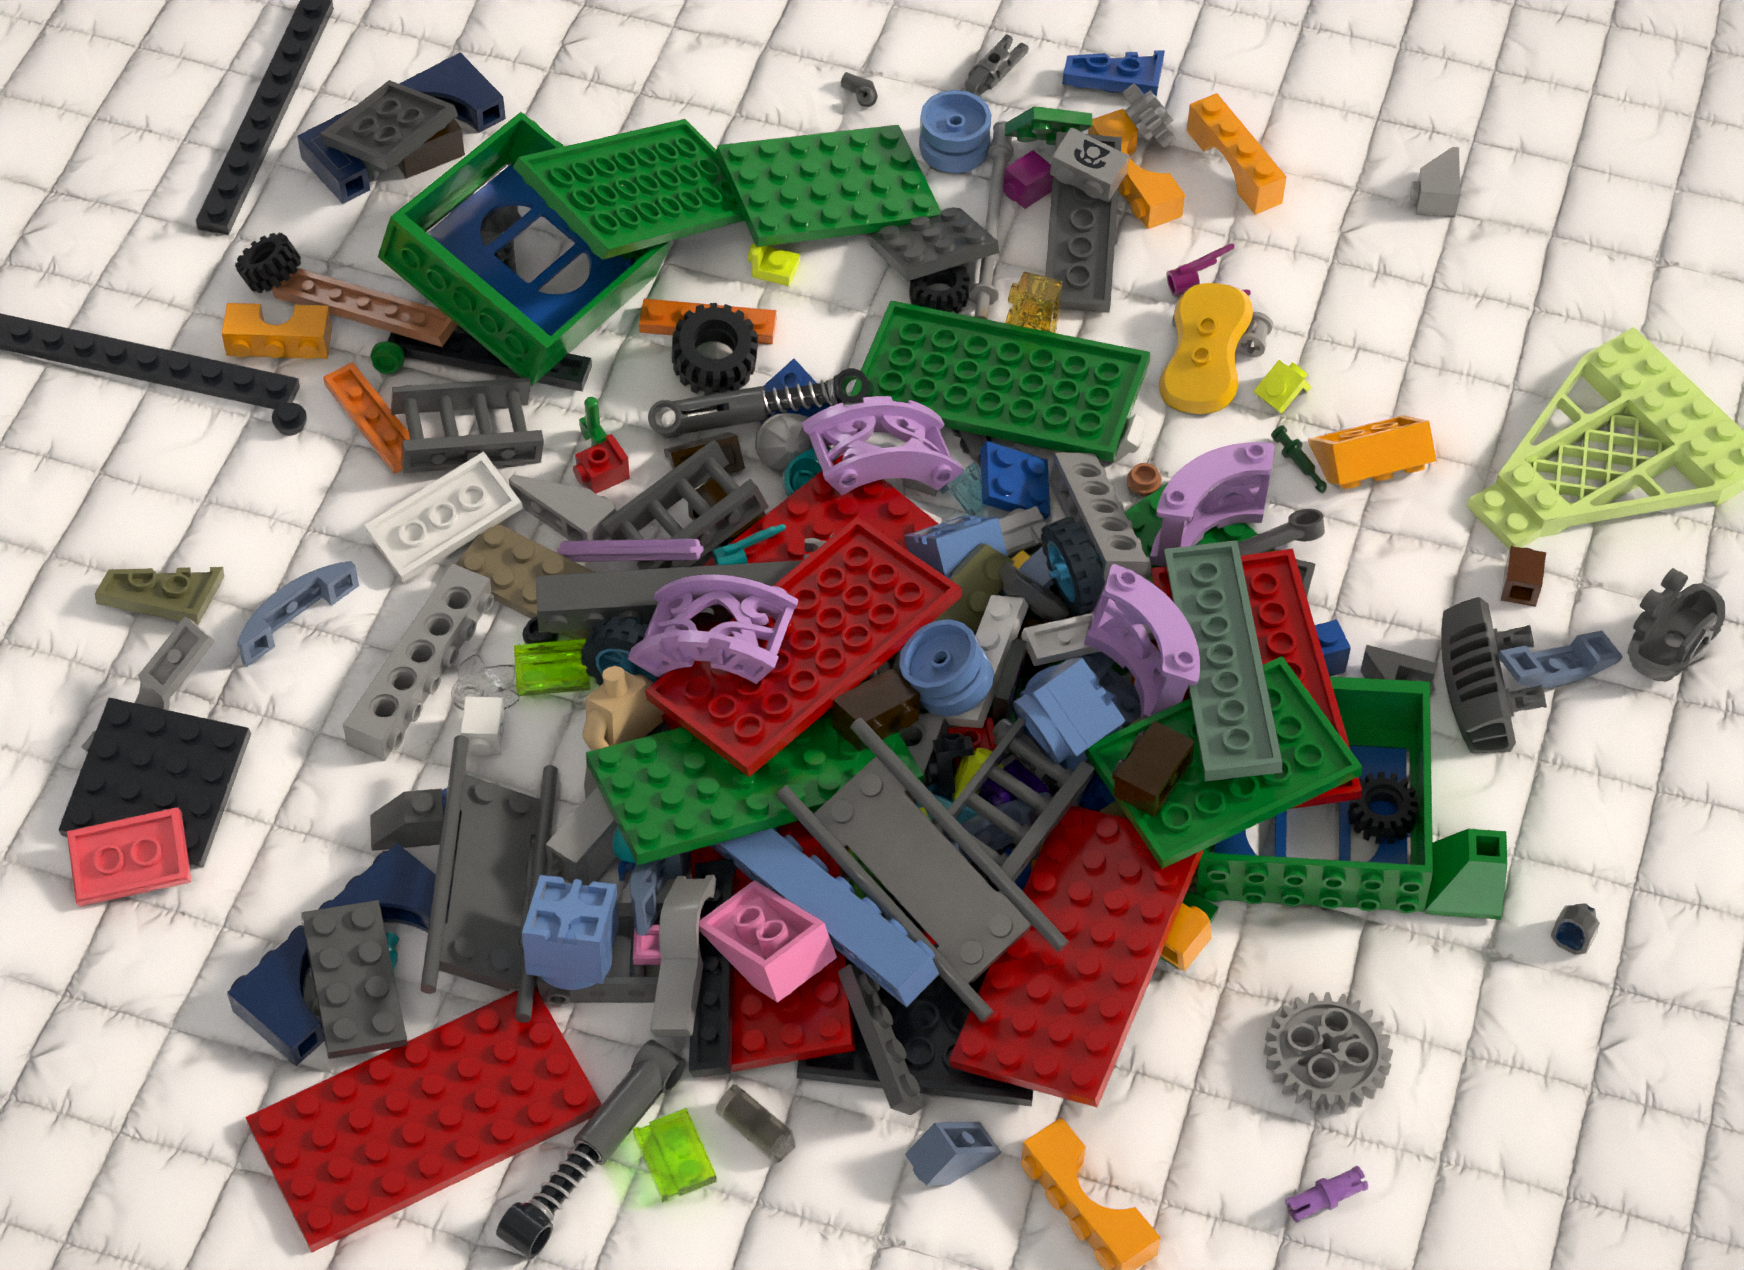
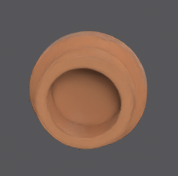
[1127,463,1162,496]

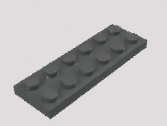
[1043,132,1122,313]

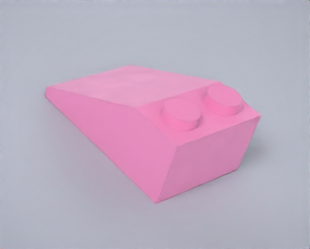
[699,880,837,1003]

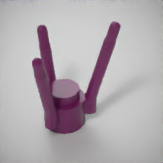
[1166,243,1251,296]

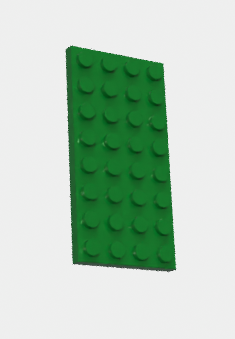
[513,119,744,260]
[850,300,1150,462]
[586,680,924,866]

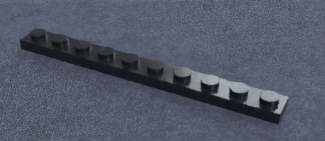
[196,0,334,235]
[0,313,300,409]

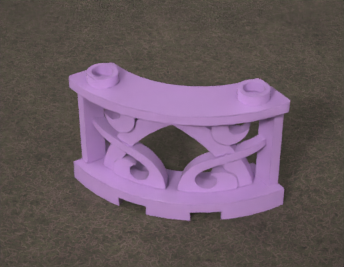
[802,396,963,495]
[1150,442,1275,566]
[1084,564,1200,721]
[627,575,798,684]

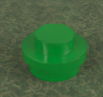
[370,341,405,374]

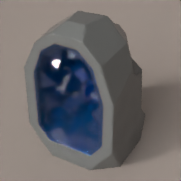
[1551,903,1600,955]

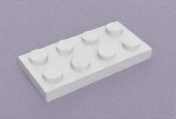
[364,451,523,583]

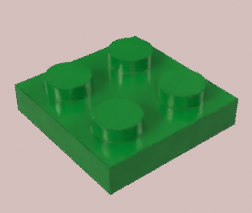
[1005,106,1092,146]

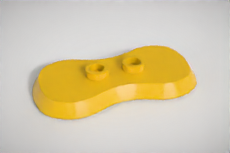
[1159,283,1253,414]

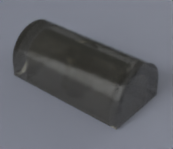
[715,1084,795,1163]

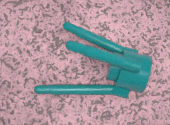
[712,524,786,565]

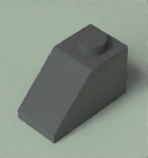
[370,788,445,851]

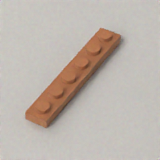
[272,268,458,347]

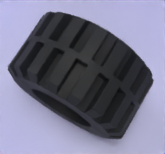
[671,303,758,396]

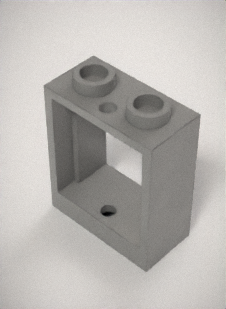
[546,786,619,886]

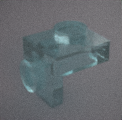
[939,462,987,515]

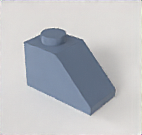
[905,1122,1002,1186]

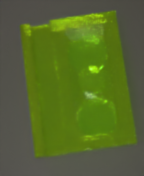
[514,639,590,696]
[633,1108,717,1203]

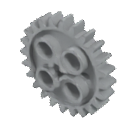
[1263,992,1393,1113]

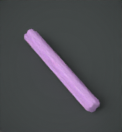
[557,539,704,562]

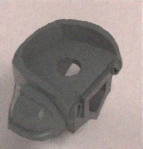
[1627,568,1725,682]

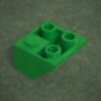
[1425,828,1508,920]

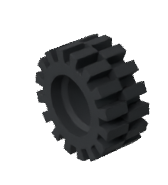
[235,232,301,293]
[909,265,970,314]
[1348,772,1419,844]

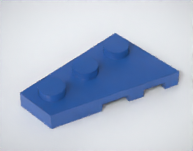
[1062,50,1165,97]

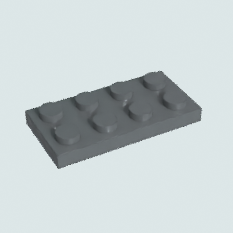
[301,900,407,1059]

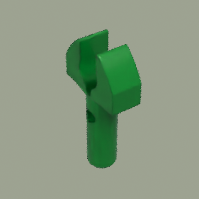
[579,397,607,447]

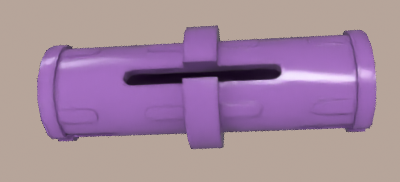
[1285,1166,1368,1223]

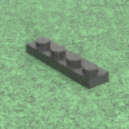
[838,964,923,1115]

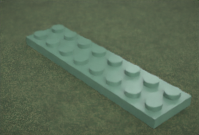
[1164,540,1282,781]

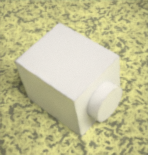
[461,696,505,756]

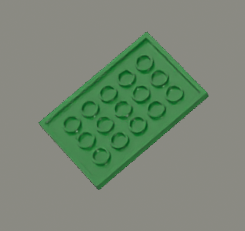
[715,125,941,247]
[1085,656,1363,869]

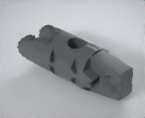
[965,34,1029,96]

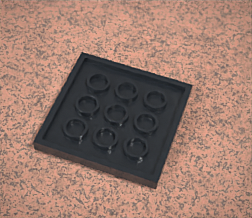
[58,698,251,867]

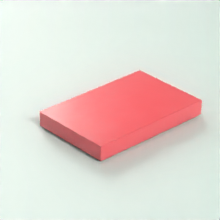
[67,807,192,906]

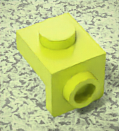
[1253,360,1312,414]

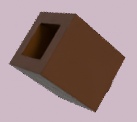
[1501,546,1546,607]

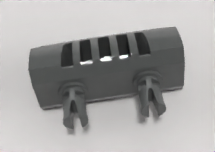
[1441,597,1547,753]

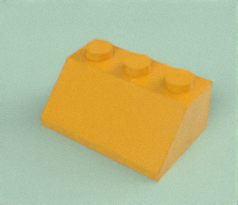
[1308,415,1436,489]

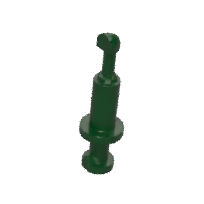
[1271,425,1327,493]

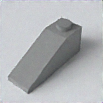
[509,475,616,541]

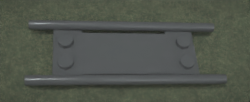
[776,717,1069,1022]
[420,735,558,1023]

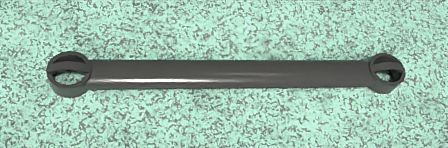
[1043,509,1325,624]

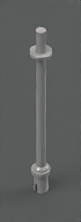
[969,121,1014,320]

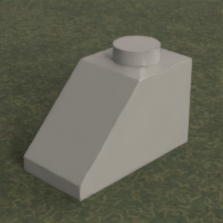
[1410,147,1460,217]

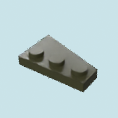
[934,543,1014,633]
[95,567,224,625]

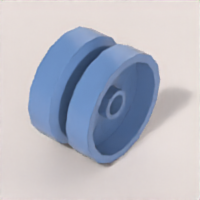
[919,90,992,173]
[899,619,994,717]

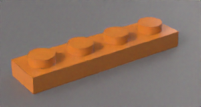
[639,298,777,344]
[323,362,410,474]

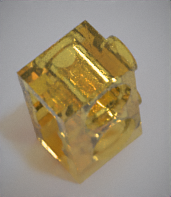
[1006,271,1063,333]

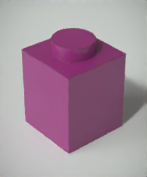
[1003,150,1053,209]

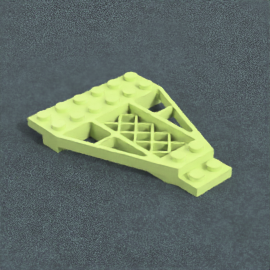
[1467,327,1744,550]

